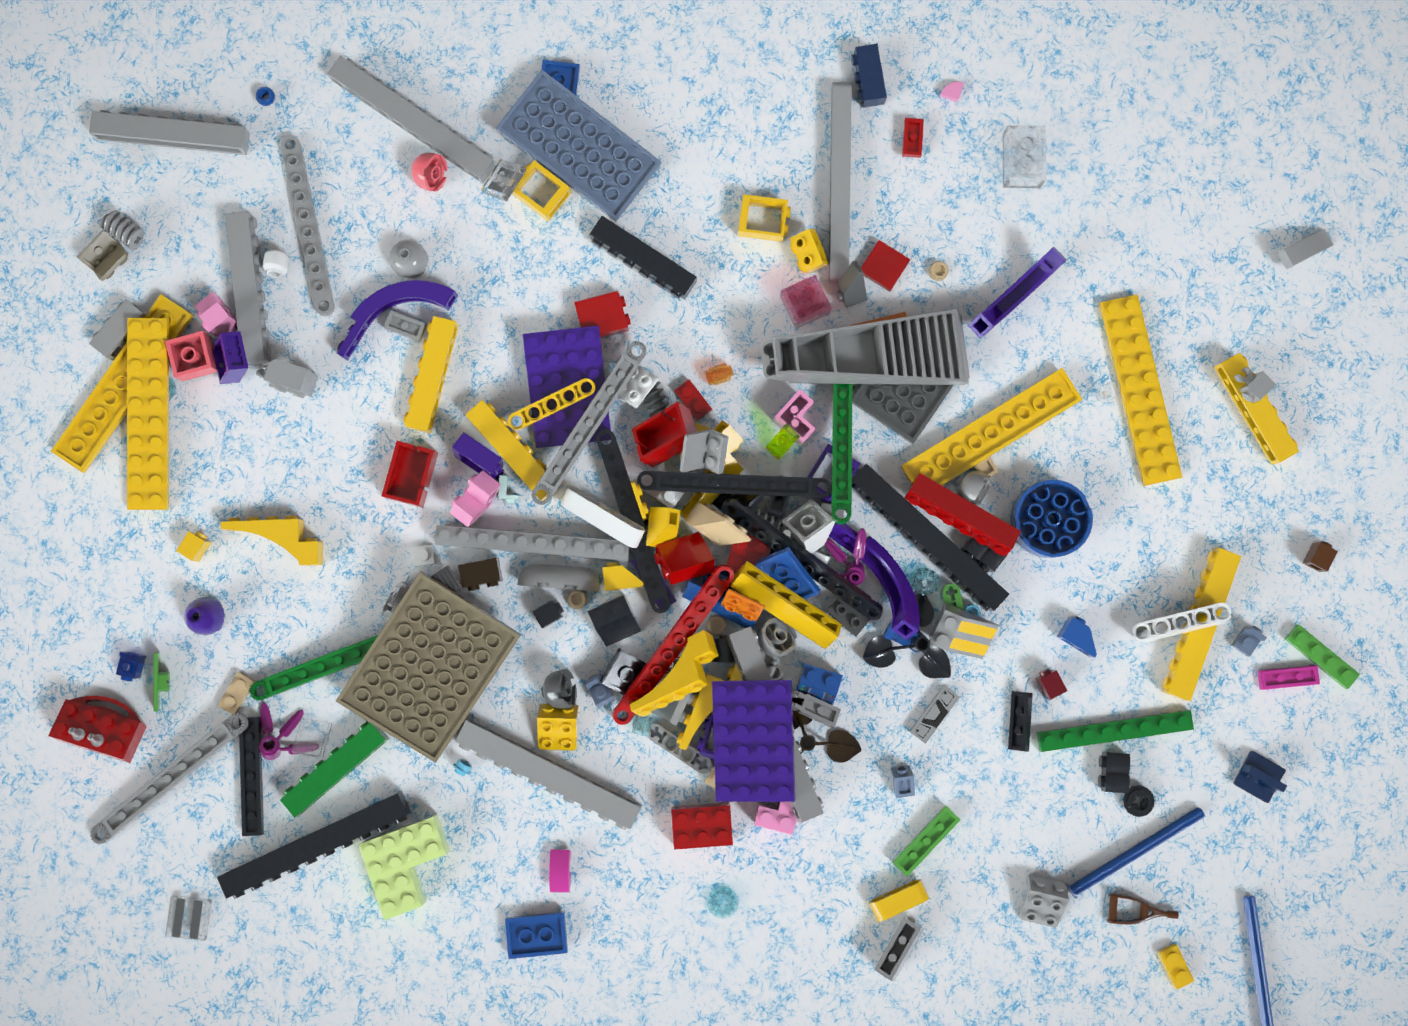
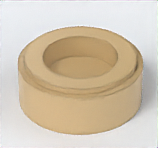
[929,261,949,281]
[567,590,587,609]
[707,615,726,635]

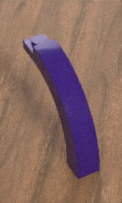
[968,247,1067,339]

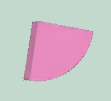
[940,82,964,102]

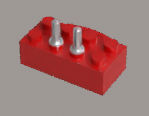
[48,696,147,763]

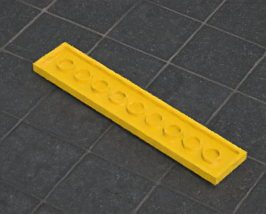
[50,294,194,473]
[1099,294,1183,486]
[127,318,169,510]
[900,368,1083,485]

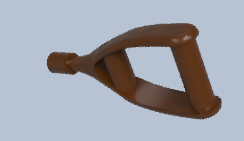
[1106,893,1179,925]

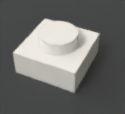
[413,545,436,567]

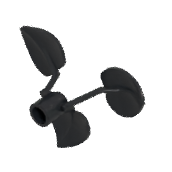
[862,592,951,678]

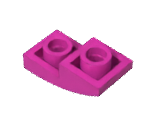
[549,849,571,893]

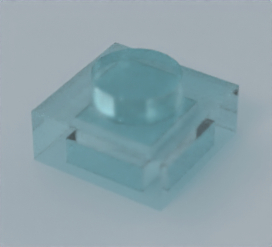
[632,714,653,737]

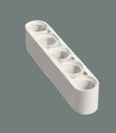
[561,486,645,548]
[1133,603,1232,642]

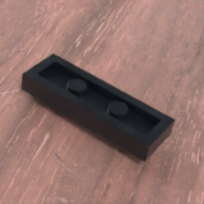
[1008,691,1033,752]

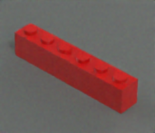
[904,473,1021,556]

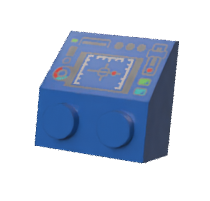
[796,663,843,705]

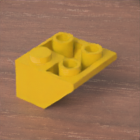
[646,507,680,547]

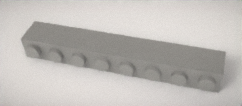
[89,110,250,155]
[225,211,272,366]

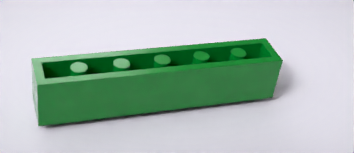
[280,721,390,818]

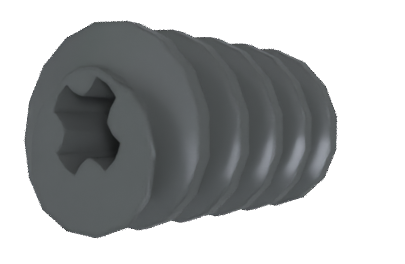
[642,381,672,418]

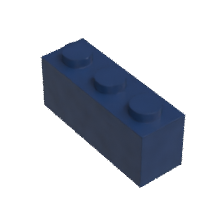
[851,43,887,108]

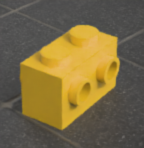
[789,229,829,274]

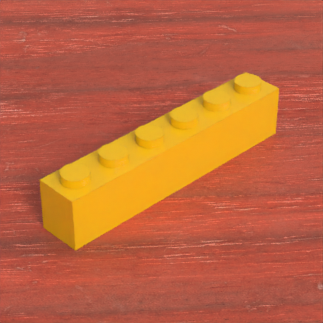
[404,316,459,434]
[1214,353,1299,465]
[465,400,560,501]
[730,561,842,649]

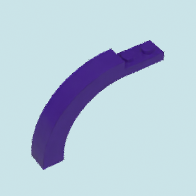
[337,280,458,361]
[829,523,920,640]

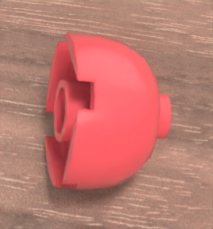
[411,152,448,192]

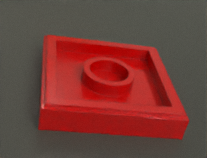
[861,240,911,292]

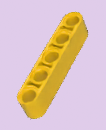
[508,378,596,430]

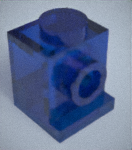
[116,651,146,682]

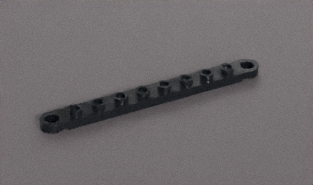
[596,429,670,613]
[637,471,832,498]
[721,498,883,620]

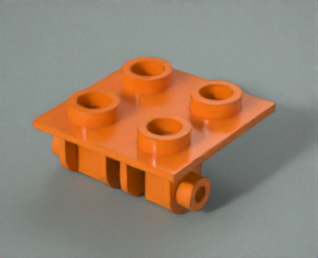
[721,589,765,621]

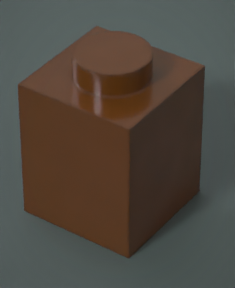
[1303,541,1338,572]

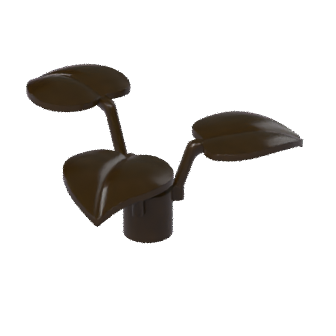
[792,697,862,763]

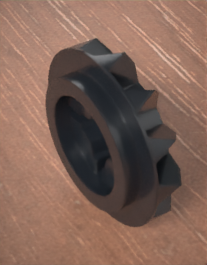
[1122,785,1155,817]

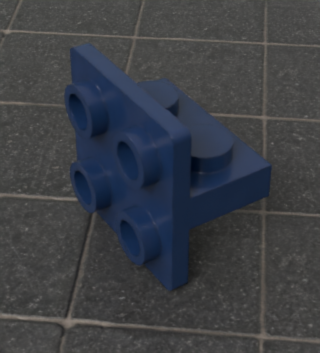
[1233,751,1287,803]

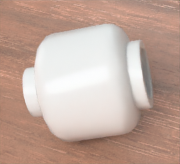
[262,248,289,278]

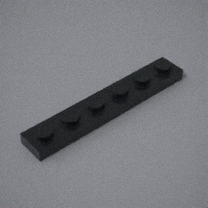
[239,716,264,837]

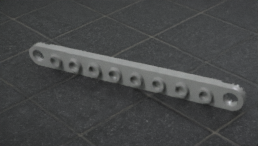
[281,135,335,316]
[531,341,646,505]
[90,713,248,844]

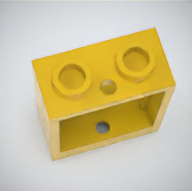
[511,160,571,222]
[738,194,791,242]

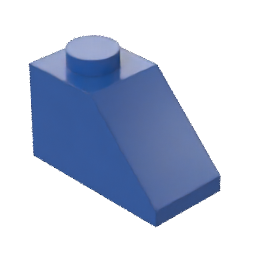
[1057,616,1097,658]

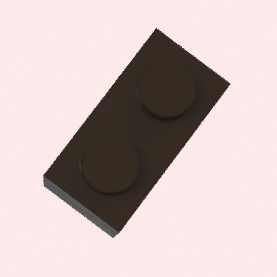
[458,558,503,591]

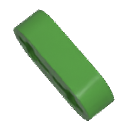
[941,584,964,610]

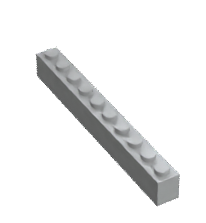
[327,56,496,184]
[435,525,630,562]
[726,627,824,823]
[455,719,642,830]

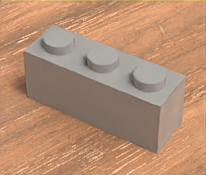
[89,299,146,361]
[874,917,924,981]

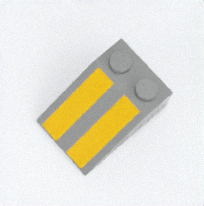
[929,603,999,659]

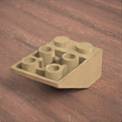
[684,502,751,546]

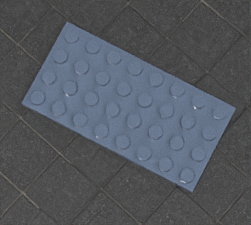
[496,70,662,222]

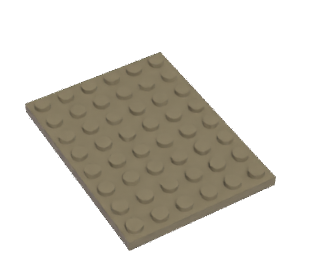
[336,571,521,763]

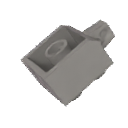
[256,359,318,399]

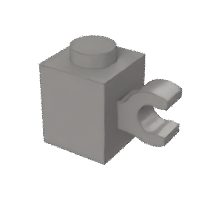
[1234,367,1276,404]

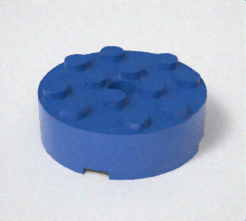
[1010,480,1093,558]

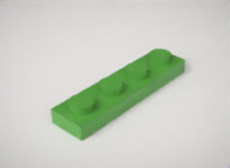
[1285,625,1360,689]
[892,805,961,877]

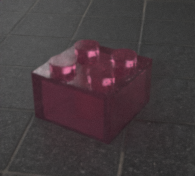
[780,275,832,329]

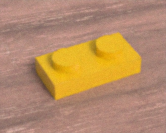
[1157,943,1195,990]

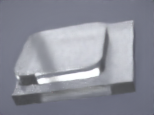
[292,718,332,757]

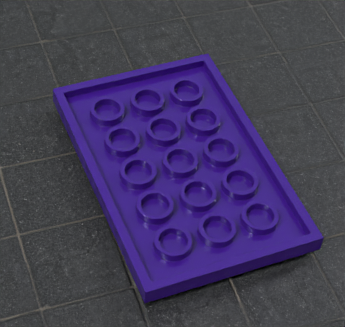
[522,326,612,448]
[712,680,796,802]

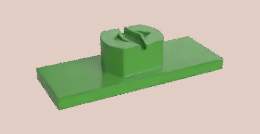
[154,652,170,712]

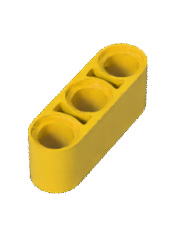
[870,879,929,922]

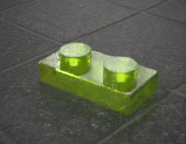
[765,423,801,460]

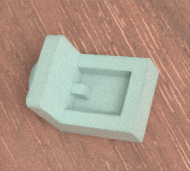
[496,475,520,504]

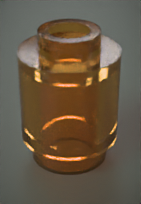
[705,362,734,386]

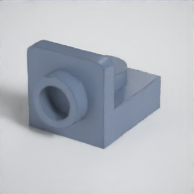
[1231,626,1267,657]
[584,673,615,708]
[891,765,915,798]

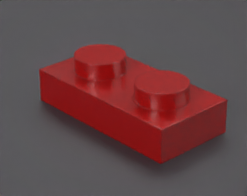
[902,118,924,158]
[674,379,712,421]

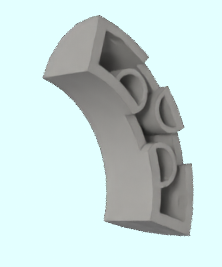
[517,564,599,592]

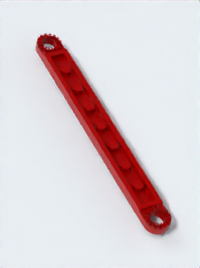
[613,564,734,725]

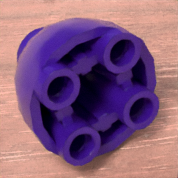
[184,597,225,636]

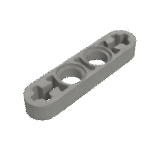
[646,723,712,774]

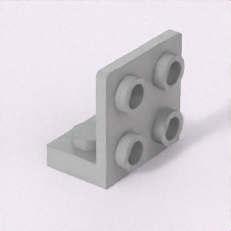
[680,429,729,474]

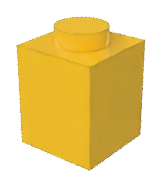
[176,531,212,562]

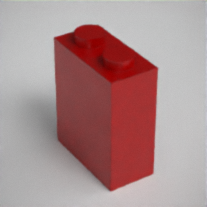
[574,291,631,338]
[654,532,715,585]

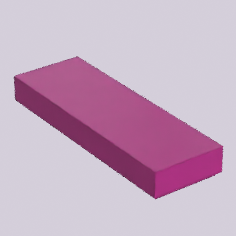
[1257,665,1320,690]

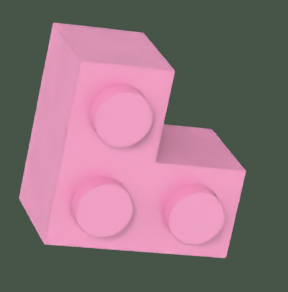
[195,292,238,336]
[773,389,816,446]
[450,470,501,527]
[754,802,797,835]

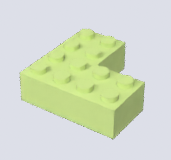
[358,814,450,920]

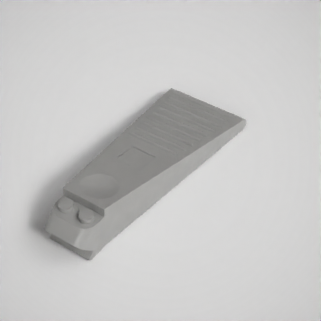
[761,309,970,385]

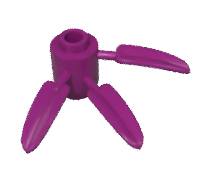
[825,528,866,585]
[259,702,320,760]

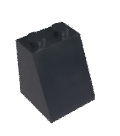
[587,595,641,647]

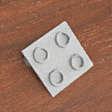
[618,366,660,409]

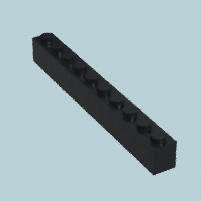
[852,463,1009,611]
[217,791,411,899]

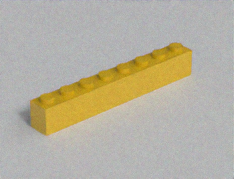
[1162,548,1242,702]

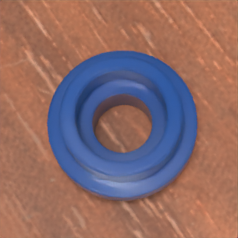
[256,87,275,106]

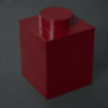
[1035,668,1068,700]

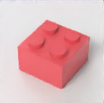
[165,331,217,382]

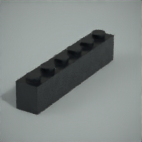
[589,216,697,300]

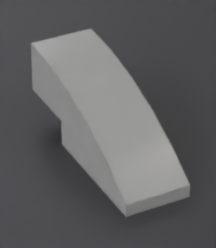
[1277,229,1334,269]

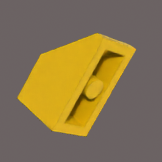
[602,562,644,591]

